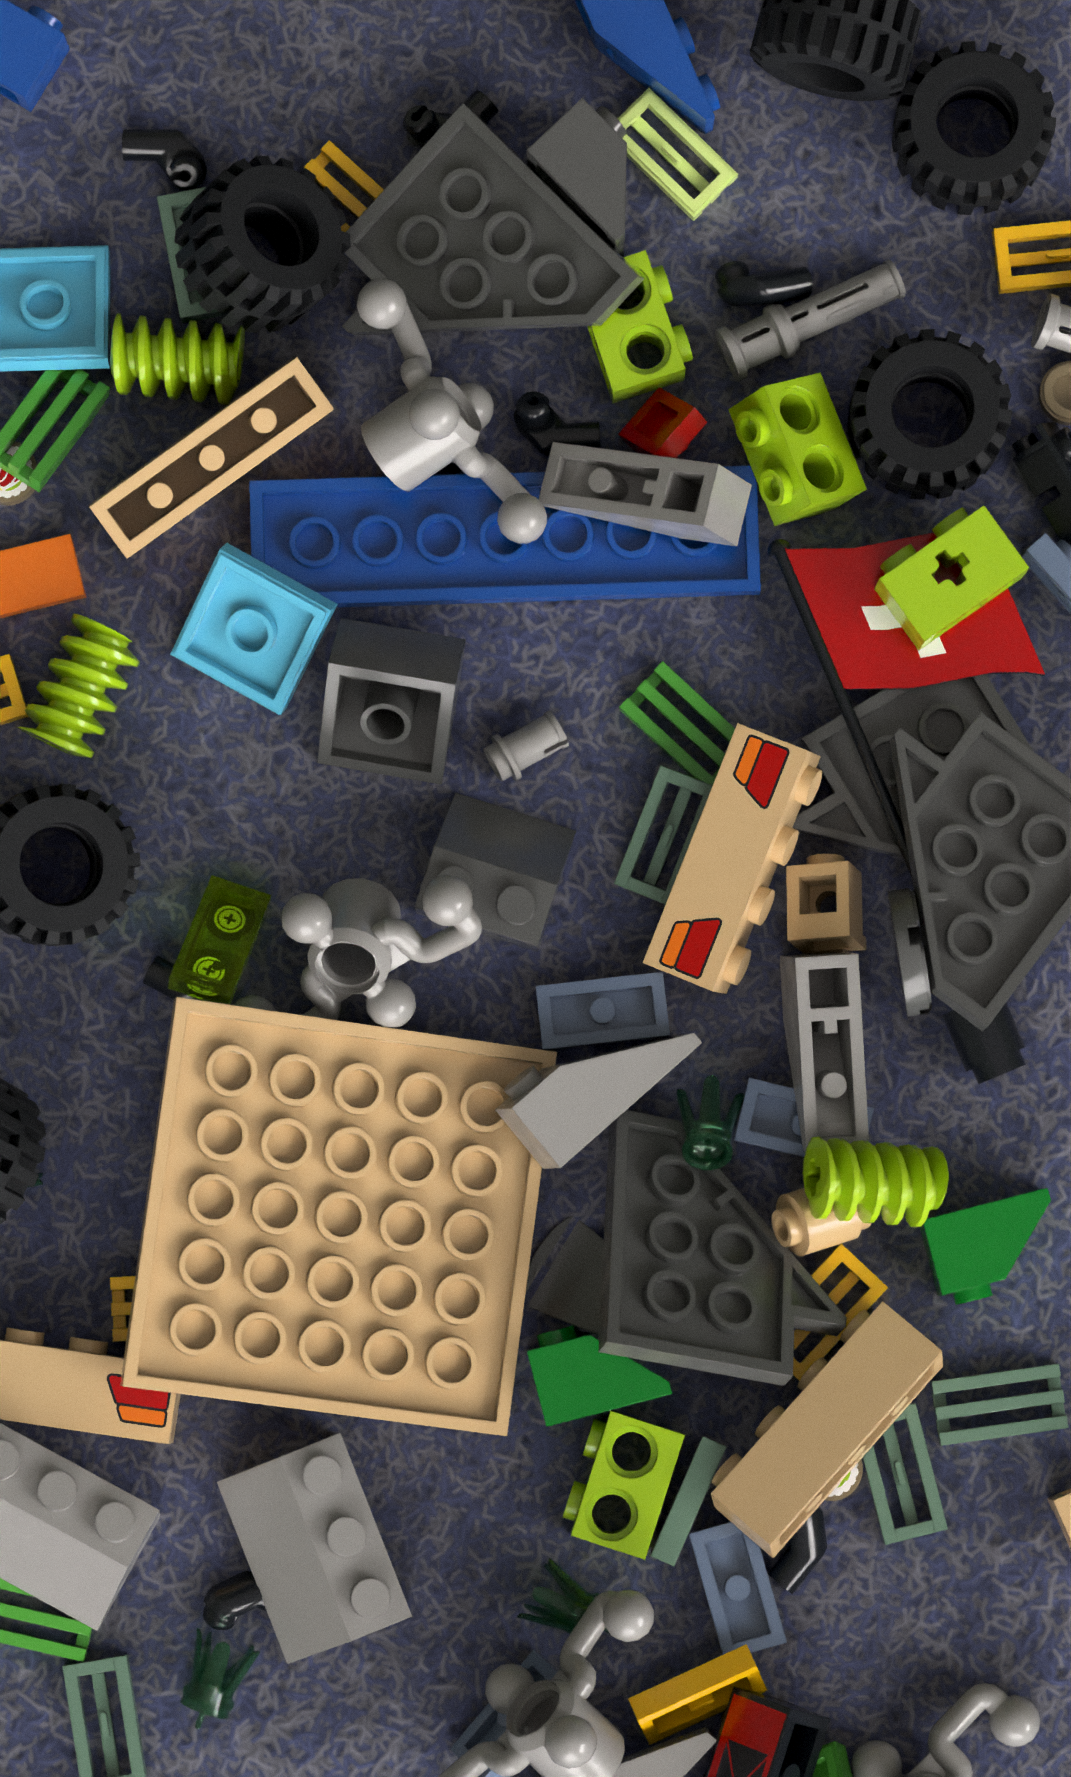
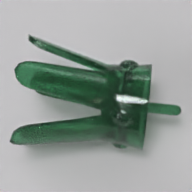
[677,1075,744,1170]
[516,1558,610,1634]
[180,1628,260,1729]

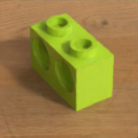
[587,250,693,404]
[728,372,867,526]
[562,1410,685,1560]

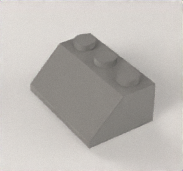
[0,1423,160,1631]
[217,1433,412,1664]

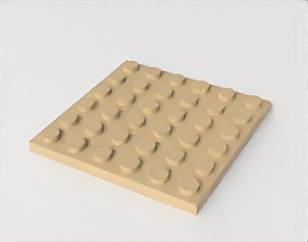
[120,997,557,1436]

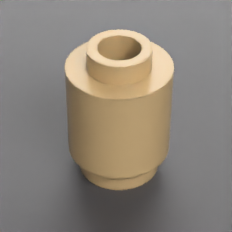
[772,1188,871,1256]

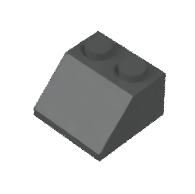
[527,98,627,257]
[317,618,466,785]
[415,793,576,952]

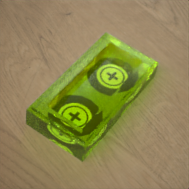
[168,875,272,1005]

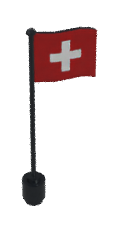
[767,533,1045,1084]

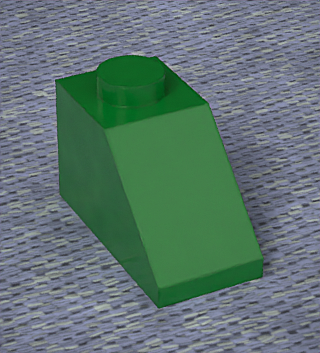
[920,1188,1051,1305]
[527,1325,672,1427]

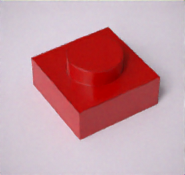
[618,388,707,458]

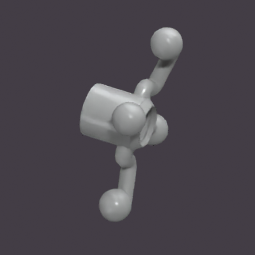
[357,278,547,544]
[234,875,482,1028]
[437,1590,654,1777]
[851,1683,1041,1777]

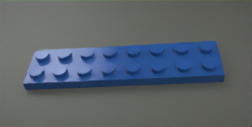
[249,466,761,608]

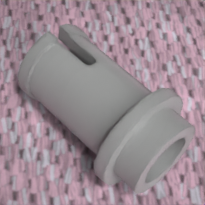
[483,711,569,782]

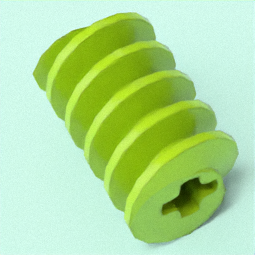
[110,313,245,405]
[17,614,140,758]
[802,1136,949,1227]

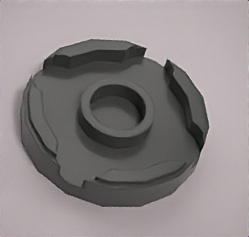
[887,888,932,1018]

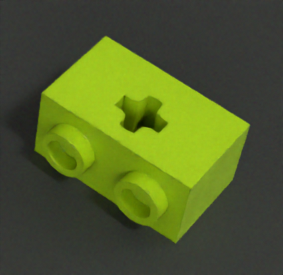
[874,506,1029,651]

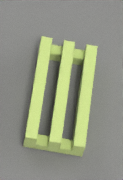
[617,88,738,221]

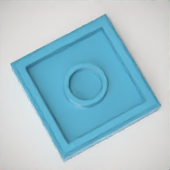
[0,245,110,372]
[170,543,338,715]

